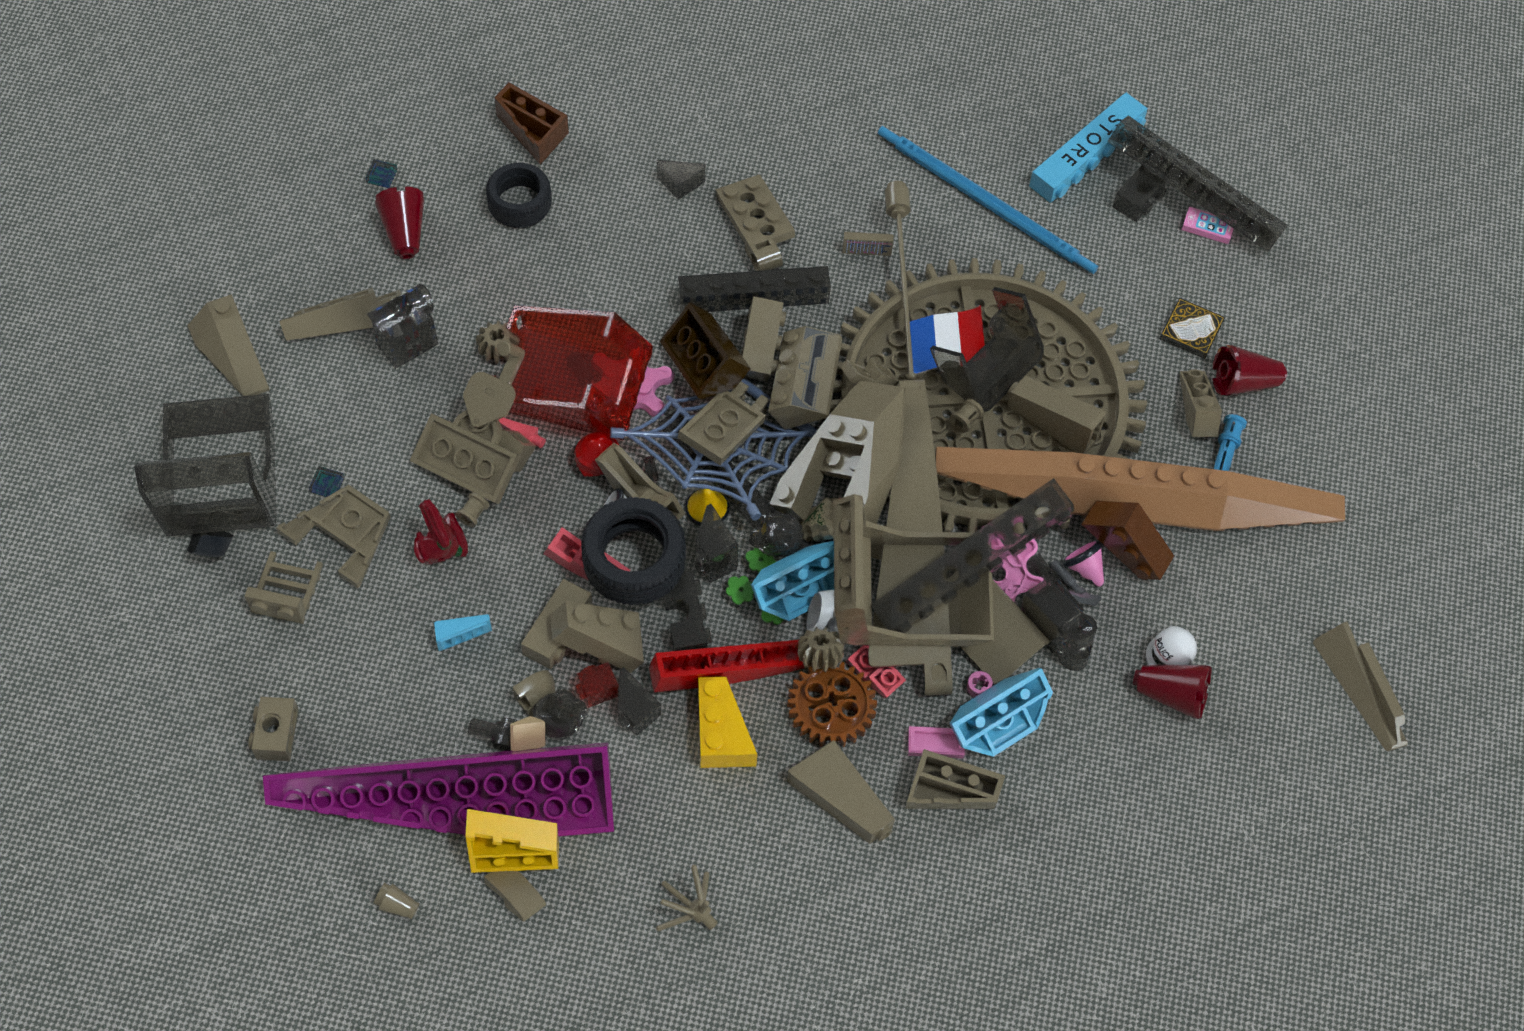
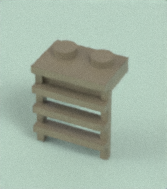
[245,551,323,624]

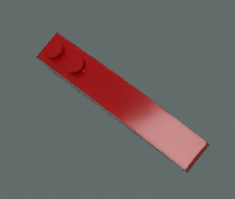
[648,639,804,692]

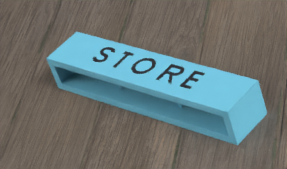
[1029,92,1148,203]

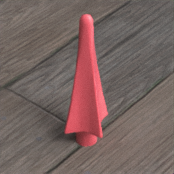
[499,417,546,448]

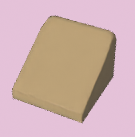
[510,716,545,751]

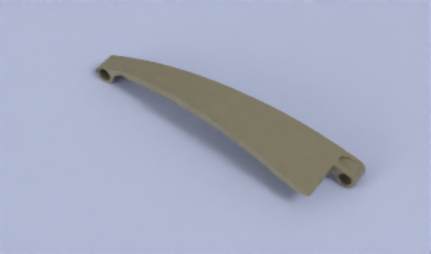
[868,379,953,696]

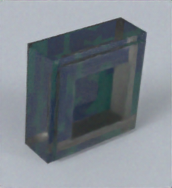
[366,159,398,188]
[309,466,345,497]

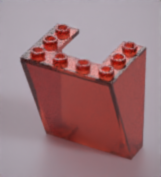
[492,305,653,440]

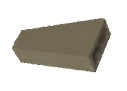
[1007,375,1107,454]
[787,740,895,844]

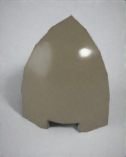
[513,670,555,717]

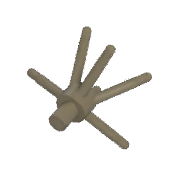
[656,864,718,931]

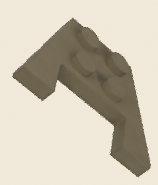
[276,484,391,588]

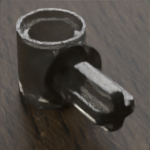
[468,718,518,752]

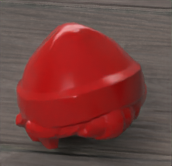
[574,432,619,477]

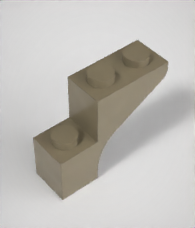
[595,443,686,520]

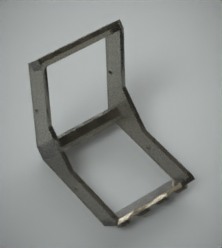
[134,394,277,537]

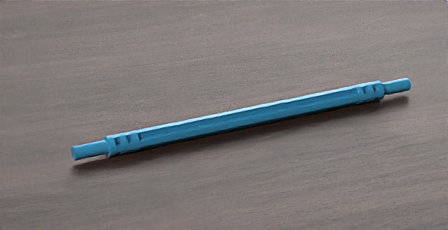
[878,126,1099,274]

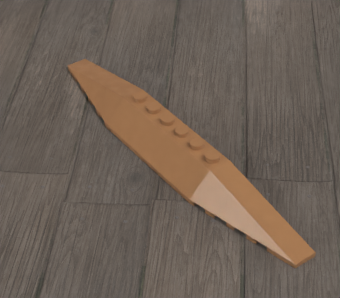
[935,447,1345,531]

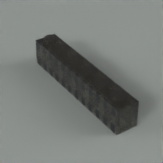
[678,266,831,314]

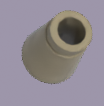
[374,883,420,919]

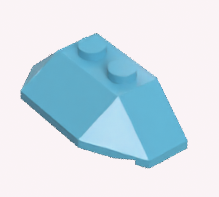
[751,541,834,621]
[949,668,1053,757]

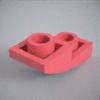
[845,645,906,698]

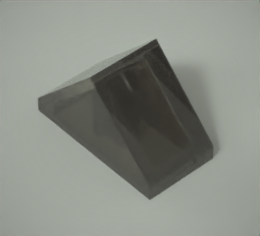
[657,160,706,200]

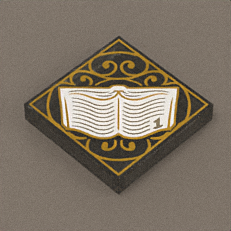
[1159,298,1225,359]

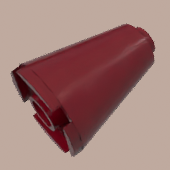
[375,186,425,259]
[1212,345,1287,396]
[1133,665,1212,720]

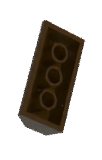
[660,302,751,399]

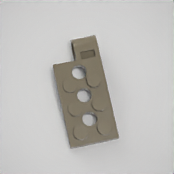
[715,174,795,275]

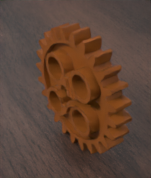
[787,661,877,747]

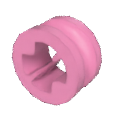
[967,671,993,697]

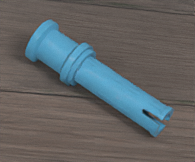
[1213,414,1247,471]

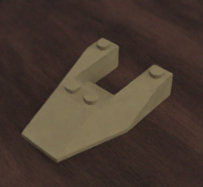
[770,380,906,524]

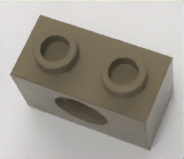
[249,697,299,761]

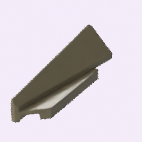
[279,288,409,340]
[1313,622,1408,751]

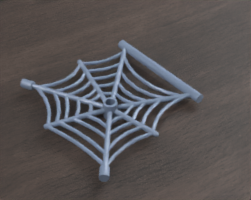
[610,378,817,520]

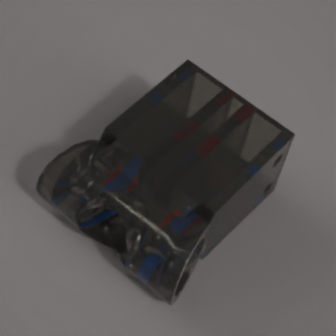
[367,284,439,369]
[1021,574,1097,671]

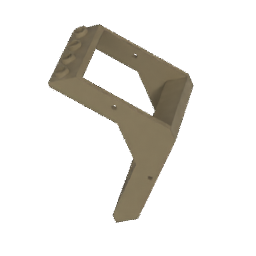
[833,494,994,646]

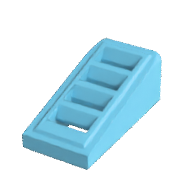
[434,614,492,651]

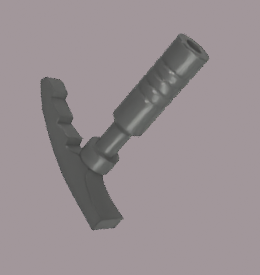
[1050,559,1102,606]

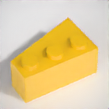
[698,677,757,768]
[466,809,559,873]

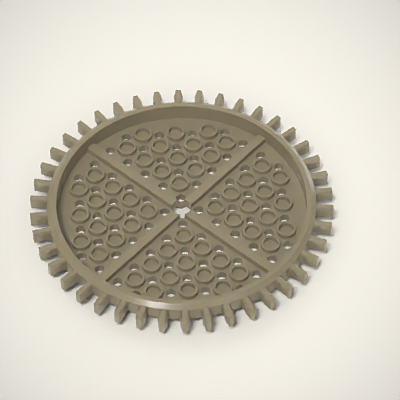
[829,258,1147,542]

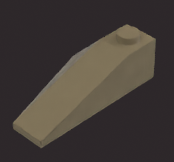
[187,294,270,399]

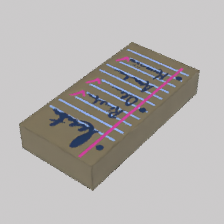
[842,232,894,256]

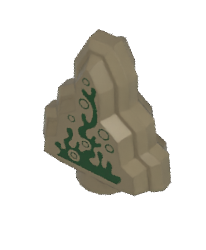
[799,497,837,542]

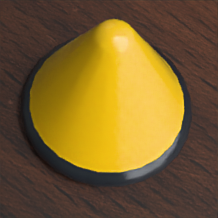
[685,488,730,527]

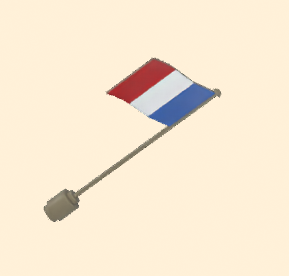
[885,181,986,380]

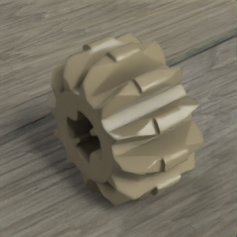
[476,319,520,364]
[798,627,844,673]

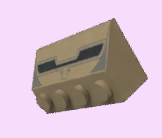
[768,326,842,429]

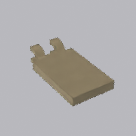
[677,381,770,465]

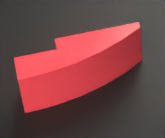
[543,527,630,580]

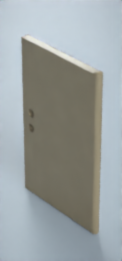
[947,570,1050,685]

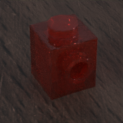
[575,662,619,708]

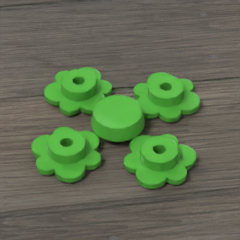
[726,546,784,625]

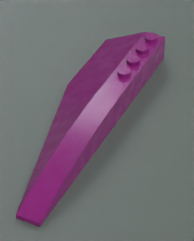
[263,742,614,836]

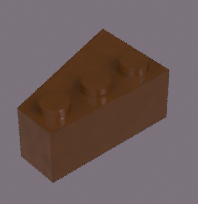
[494,82,569,165]
[1082,500,1174,580]

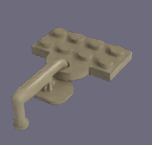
[409,340,525,504]

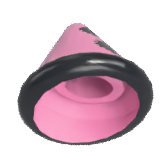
[1062,541,1104,587]

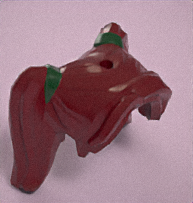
[414,499,468,565]

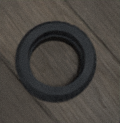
[486,162,552,228]

